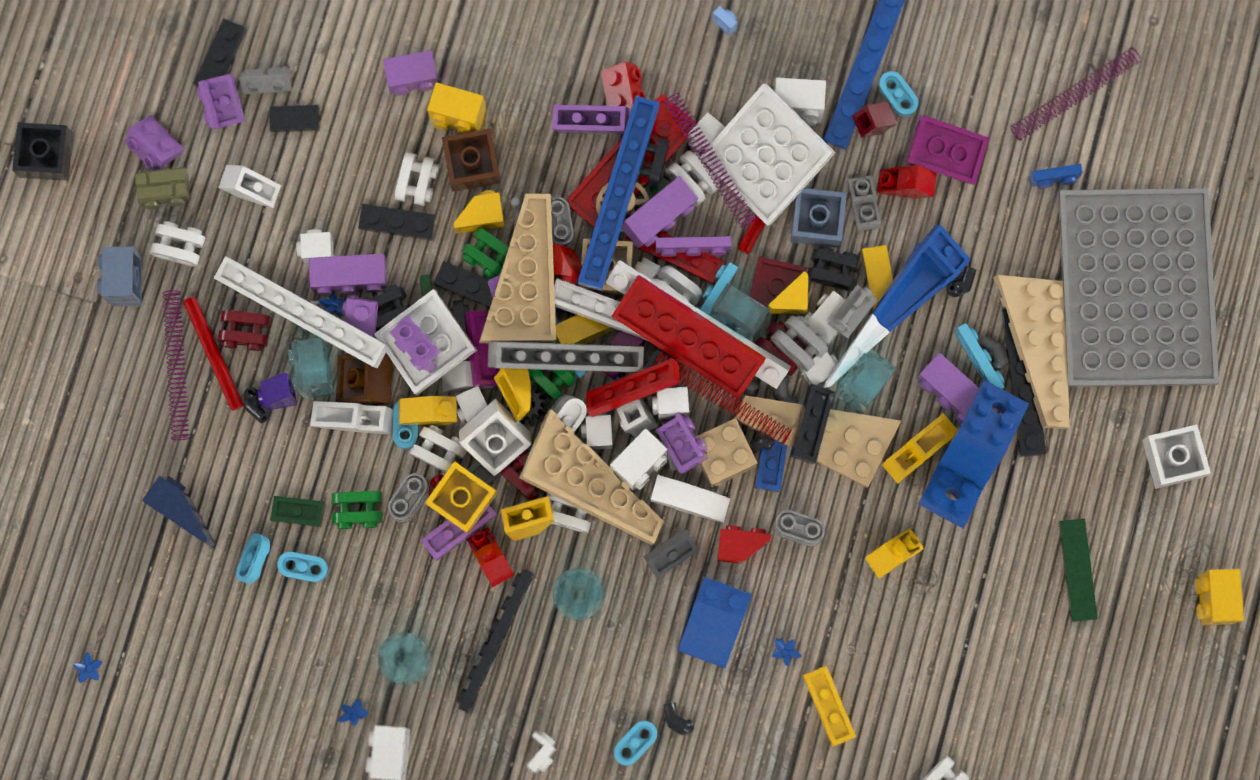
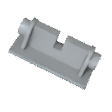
[239,67,292,94]
[828,284,878,339]

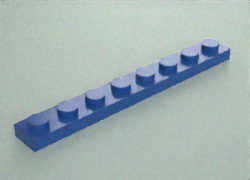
[824,0,905,150]
[578,96,660,291]

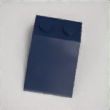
[142,475,216,548]

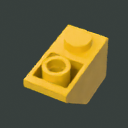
[865,528,924,579]

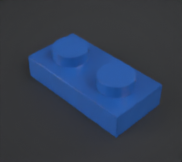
[1029,164,1083,189]
[755,440,787,492]

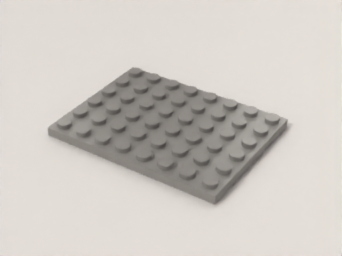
[1058,188,1219,387]

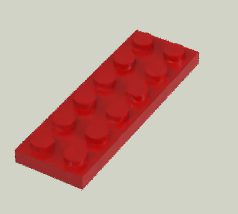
[566,93,697,228]
[611,274,766,398]

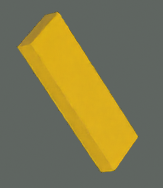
[861,245,893,311]
[803,665,856,747]

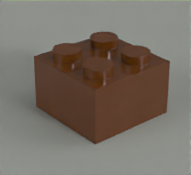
[442,128,501,192]

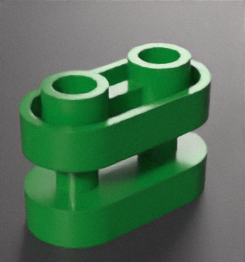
[461,227,509,279]
[528,369,576,402]
[331,491,383,529]

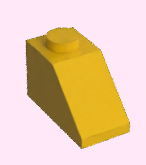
[453,190,505,234]
[399,396,457,426]
[501,496,554,541]

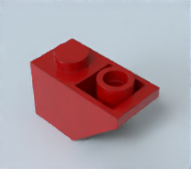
[877,165,937,199]
[553,243,582,284]
[717,525,771,564]
[466,527,514,588]

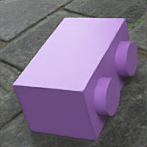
[383,50,438,95]

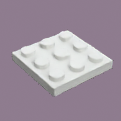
[374,289,477,395]

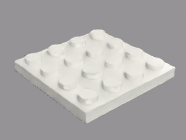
[700,84,836,226]

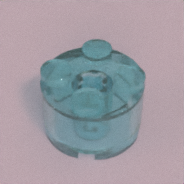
[553,568,604,622]
[378,632,432,686]

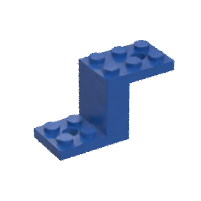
[918,380,1029,528]

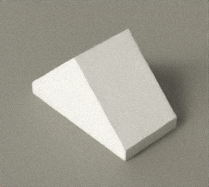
[442,361,493,393]

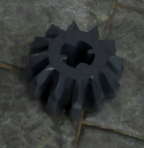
[507,385,550,427]

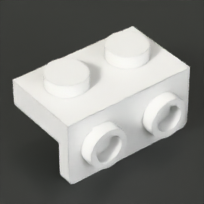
[527,732,557,773]

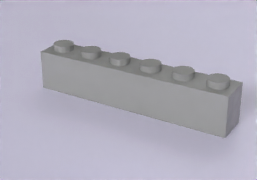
[488,341,644,372]

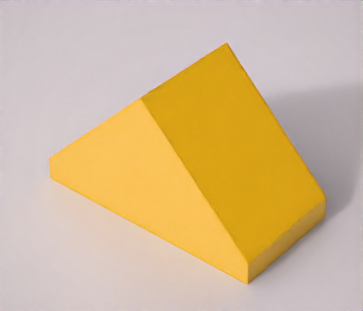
[767,271,808,315]

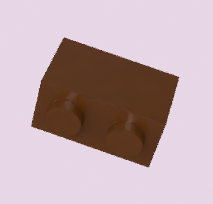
[336,353,393,406]

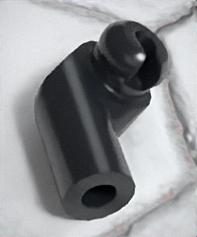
[946,266,977,297]
[244,387,269,424]
[749,434,775,454]
[663,702,694,735]

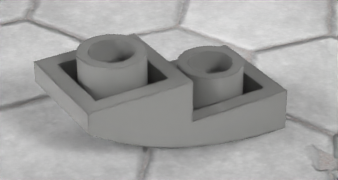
[848,175,882,232]

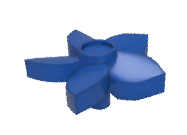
[319,292,347,316]
[772,638,802,667]
[73,652,103,683]
[338,700,369,727]

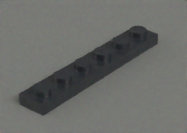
[1002,308,1046,457]
[456,569,535,713]

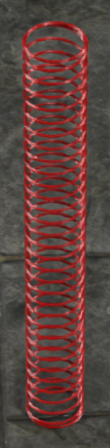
[653,352,792,445]

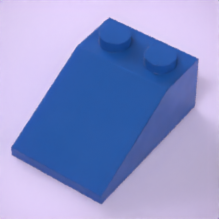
[678,577,752,668]

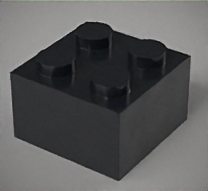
[12,122,74,181]

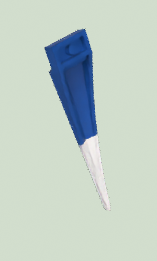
[824,224,971,387]

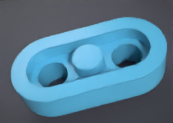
[879,71,918,117]
[393,401,419,449]
[236,533,270,584]
[277,552,329,583]
[614,721,657,766]

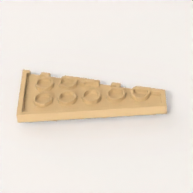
[479,194,556,343]
[993,275,1070,429]
[733,395,901,488]
[519,409,663,545]

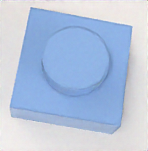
[712,6,738,36]

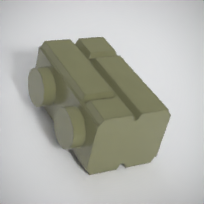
[135,167,191,209]

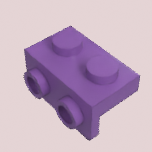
[197,73,245,130]
[125,115,184,171]
[342,295,379,338]
[389,316,440,373]
[656,412,708,474]

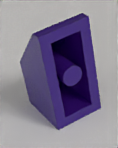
[257,373,297,411]

